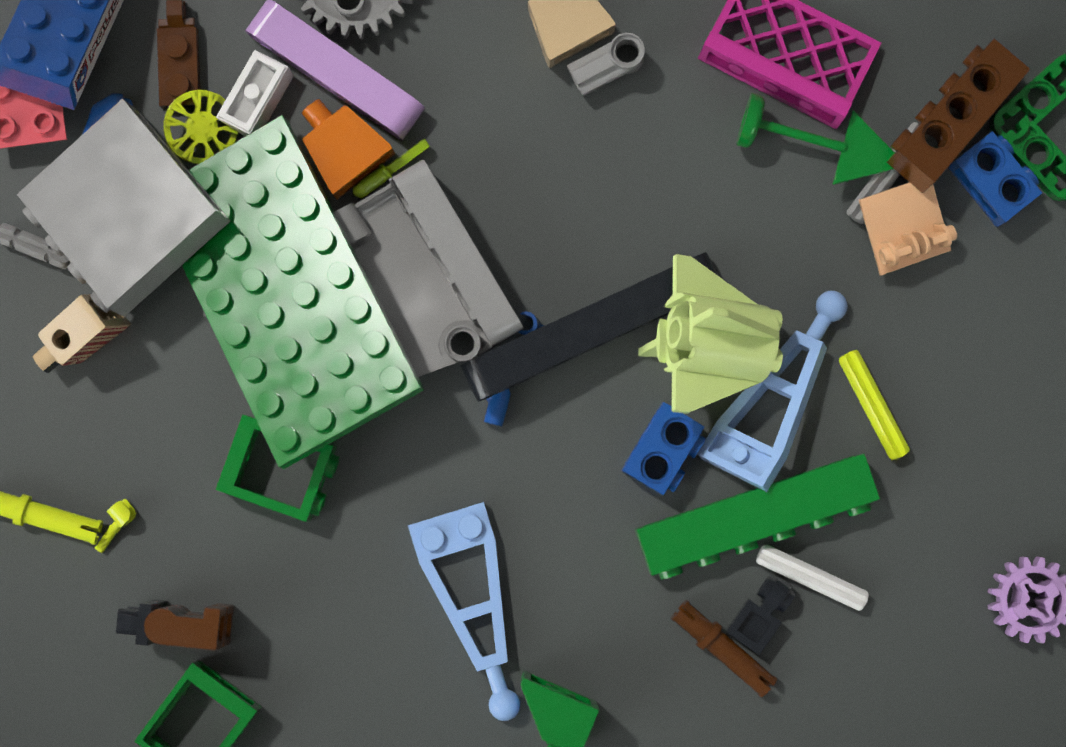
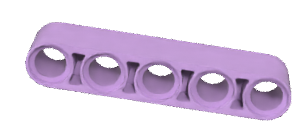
[245,0,425,140]

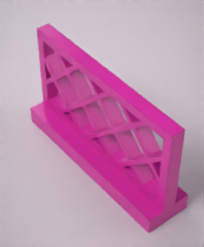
[698,0,881,130]

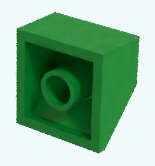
[520,671,599,747]

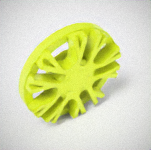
[163,90,238,164]

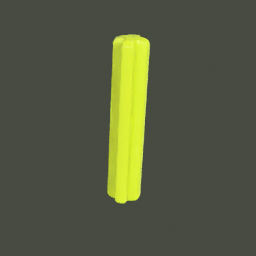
[839,350,910,460]

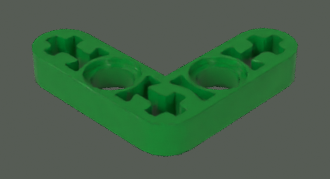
[989,54,1066,201]

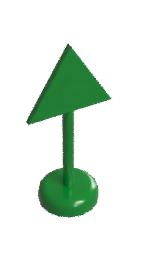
[736,93,895,185]

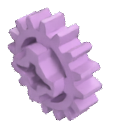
[987,556,1066,643]

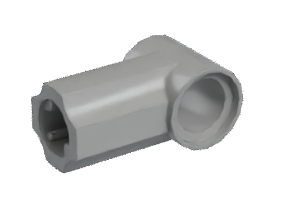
[567,32,645,97]

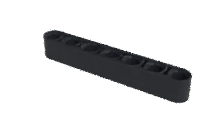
[461,252,717,402]

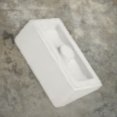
[216,50,293,136]

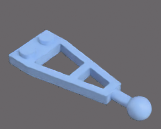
[697,291,847,492]
[408,502,520,721]

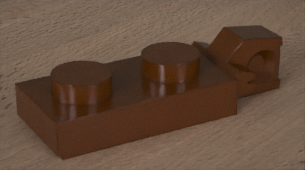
[157,0,200,109]

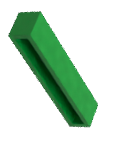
[635,454,880,580]

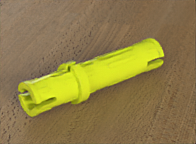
[0,491,103,545]

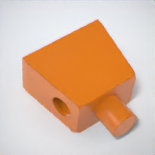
[302,99,395,199]

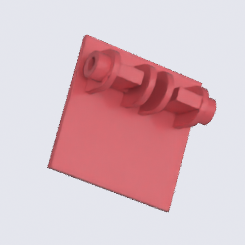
[0,86,67,149]

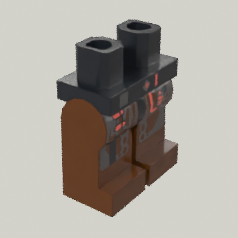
[116,599,234,650]

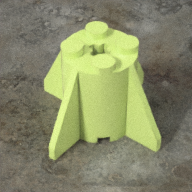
[638,254,783,414]

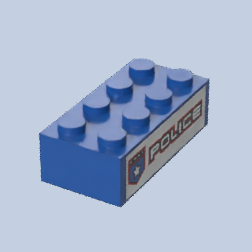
[0,0,124,110]

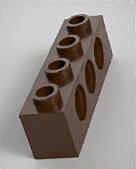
[887,38,1030,193]

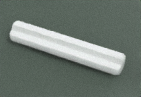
[756,544,869,611]

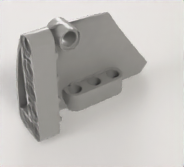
[203,159,524,377]

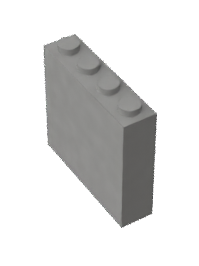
[17,98,230,317]

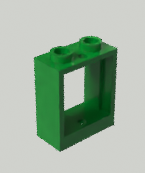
[216,414,340,522]
[134,659,262,747]

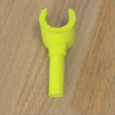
[95,499,136,553]

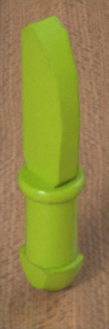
[353,139,430,199]

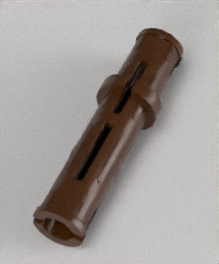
[670,600,778,697]

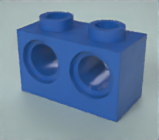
[948,131,1042,227]
[621,402,706,495]

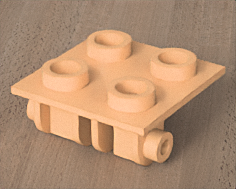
[859,182,957,275]

